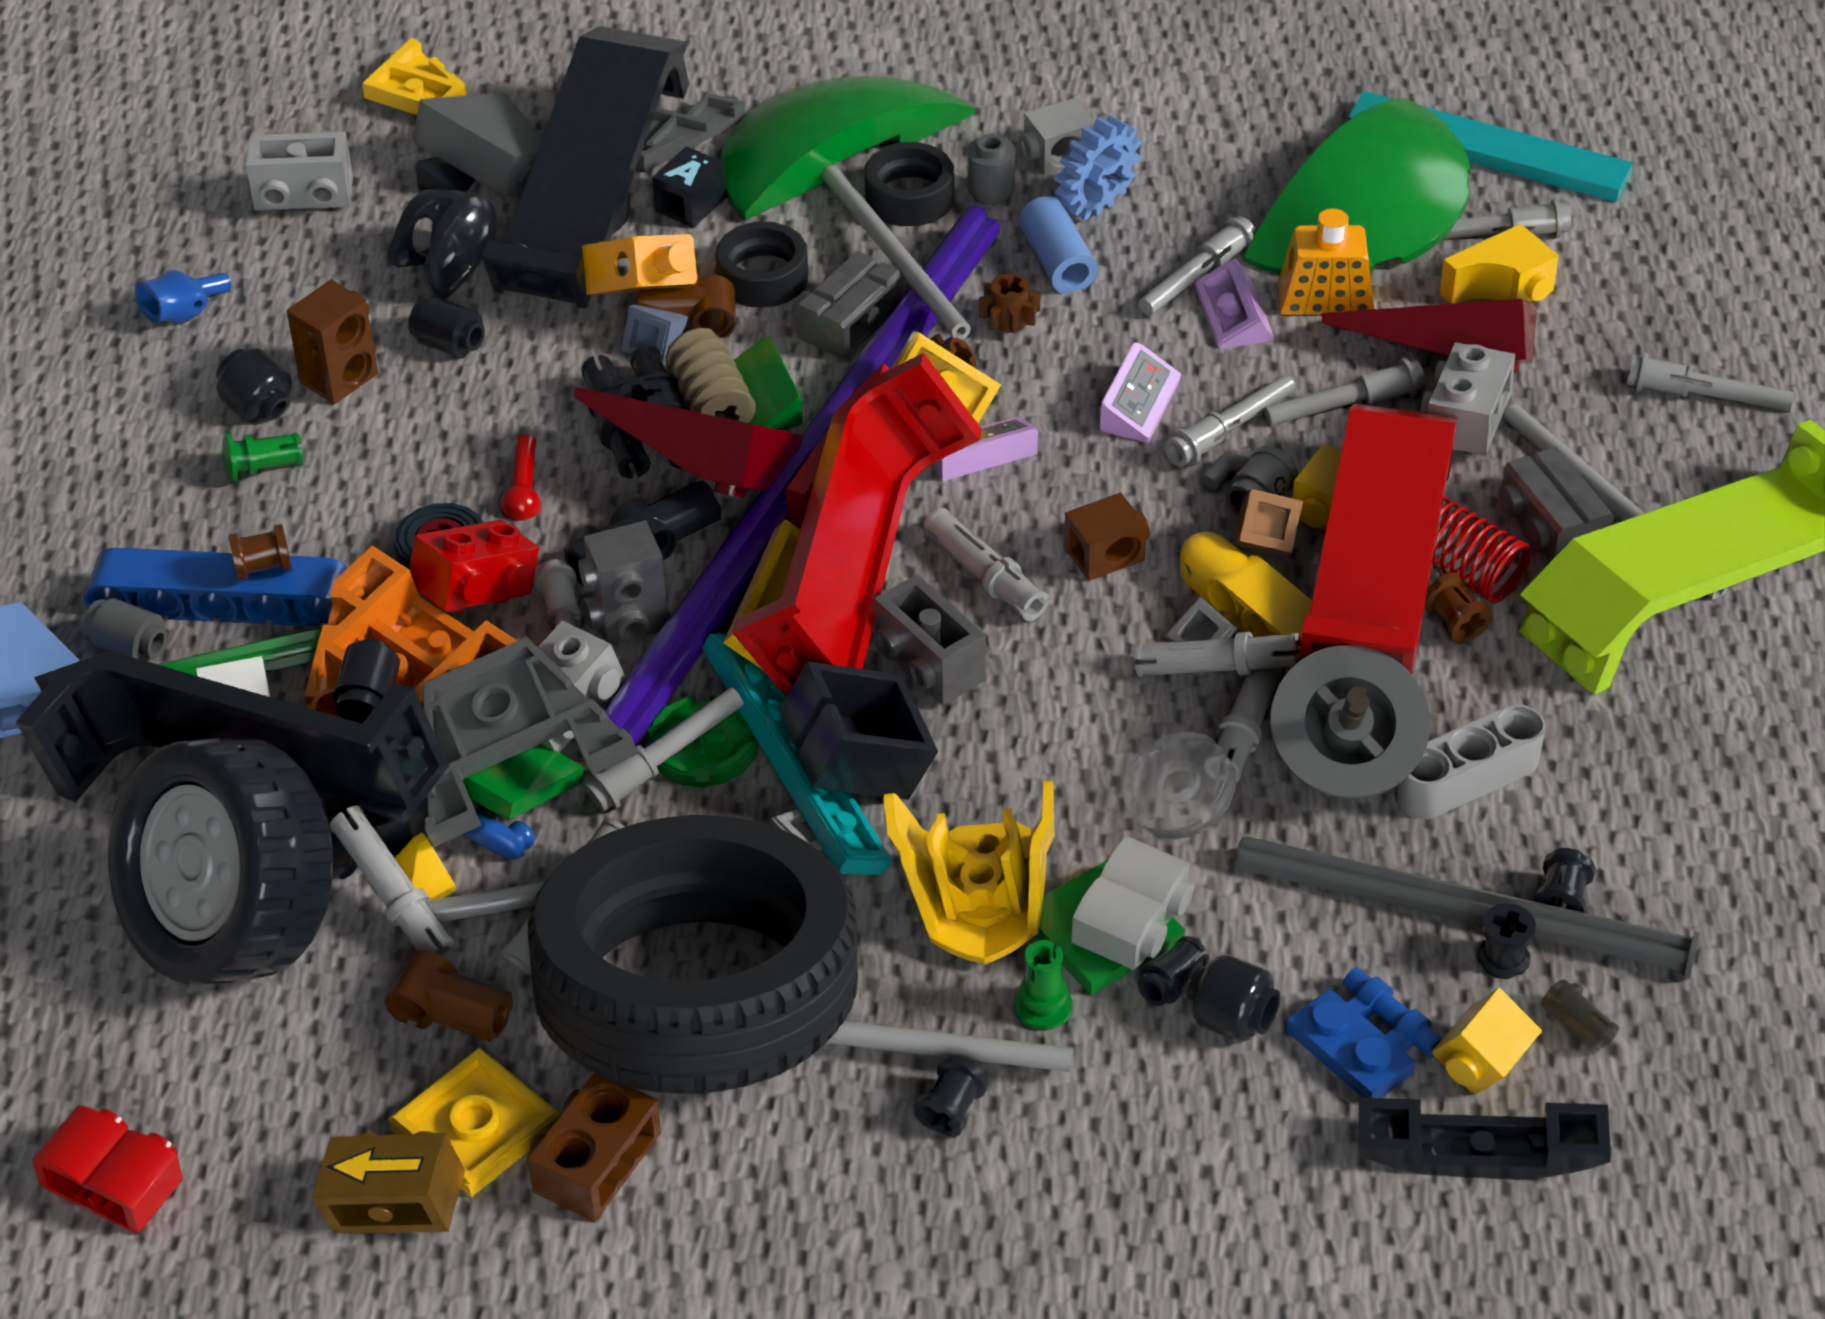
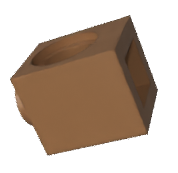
[1233,489,1303,559]

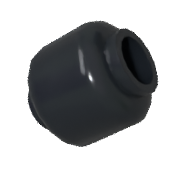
[216,348,292,423]
[1187,955,1281,1042]

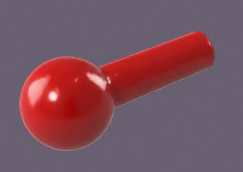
[500,435,541,521]

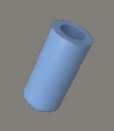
[1018,196,1098,294]

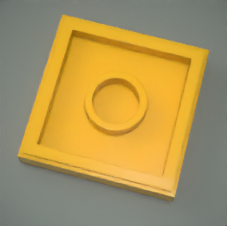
[388,1047,561,1198]

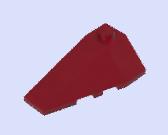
[1322,298,1537,373]
[574,387,803,498]

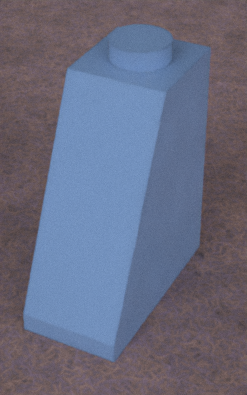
[0,602,80,738]

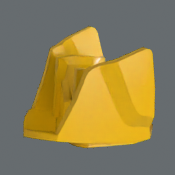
[883,780,1055,965]

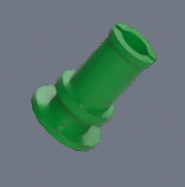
[222,432,303,483]
[1013,940,1073,1030]

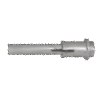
[1443,198,1571,240]
[1138,216,1256,316]
[1626,352,1794,412]
[1264,358,1425,426]
[1164,375,1295,467]
[534,559,581,628]
[584,687,744,812]

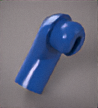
[462,810,535,860]

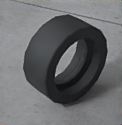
[865,142,954,226]
[716,222,809,307]

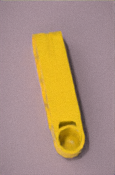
[1179,531,1312,673]

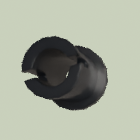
[1137,936,1209,1006]

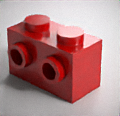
[410,519,539,612]

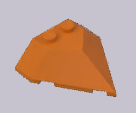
[304,545,517,718]

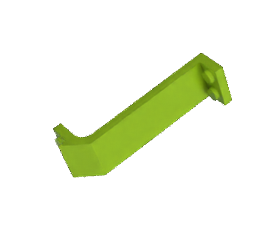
[1519,420,1825,695]

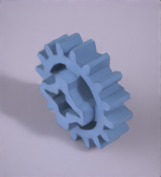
[1054,115,1142,220]

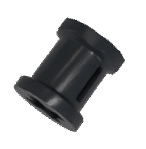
[1533,848,1596,913]
[1477,903,1536,979]
[914,1055,989,1137]

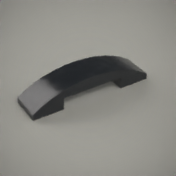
[1358,1098,1611,1180]

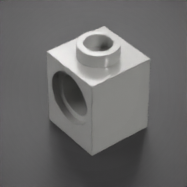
[1020,98,1095,175]

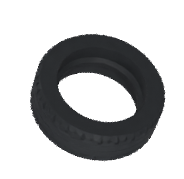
[527,815,858,1094]

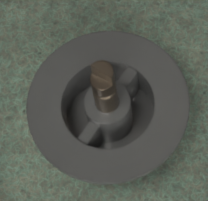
[1270,645,1430,799]

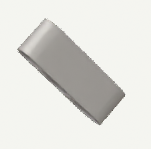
[1397,705,1545,819]

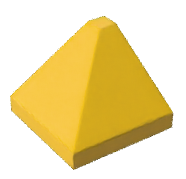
[395,833,456,900]

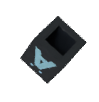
[652,146,727,228]

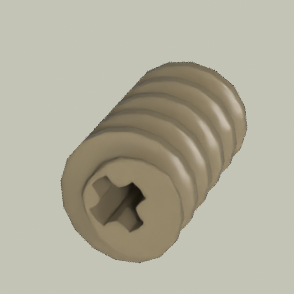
[665,328,756,423]

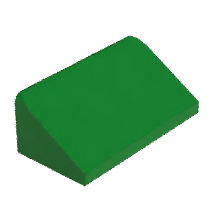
[734,336,803,430]

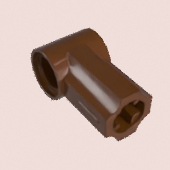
[637,275,736,338]
[384,950,513,1042]

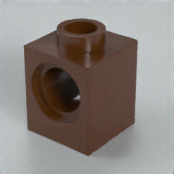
[1064,492,1150,581]

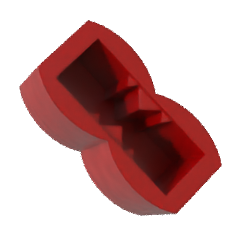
[32,1105,183,1234]

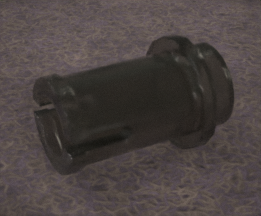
[1541,979,1619,1055]

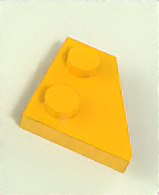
[362,38,466,115]

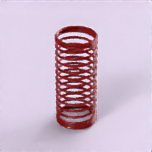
[1432,496,1531,604]

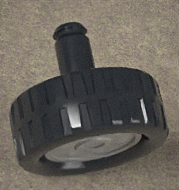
[108,738,358,985]

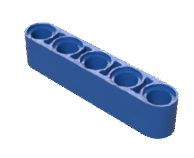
[84,548,348,627]

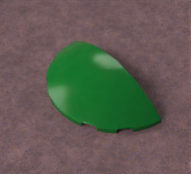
[720,76,975,220]
[1243,98,1470,275]

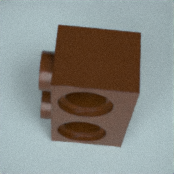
[286,279,378,405]
[527,1073,661,1222]

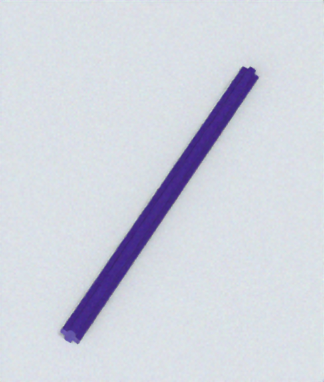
[603,206,1000,746]

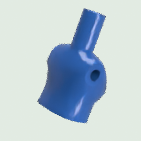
[135,270,231,324]

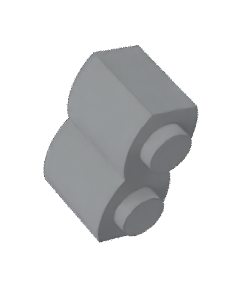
[1071,836,1194,970]

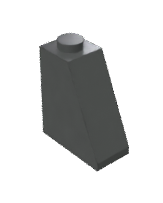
[413,92,543,197]

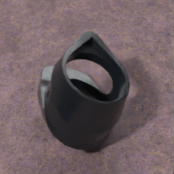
[387,189,497,299]

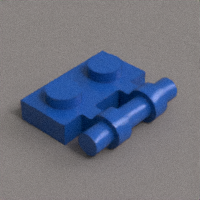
[1286,967,1443,1098]

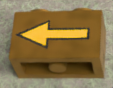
[312,1131,465,1234]

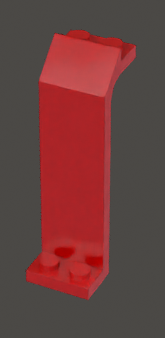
[732,353,982,697]
[1300,404,1458,676]

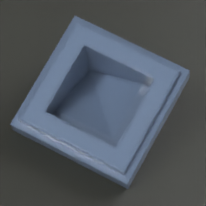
[620,304,688,366]

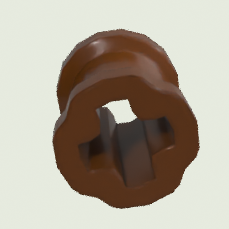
[229,524,292,582]
[1424,573,1492,644]

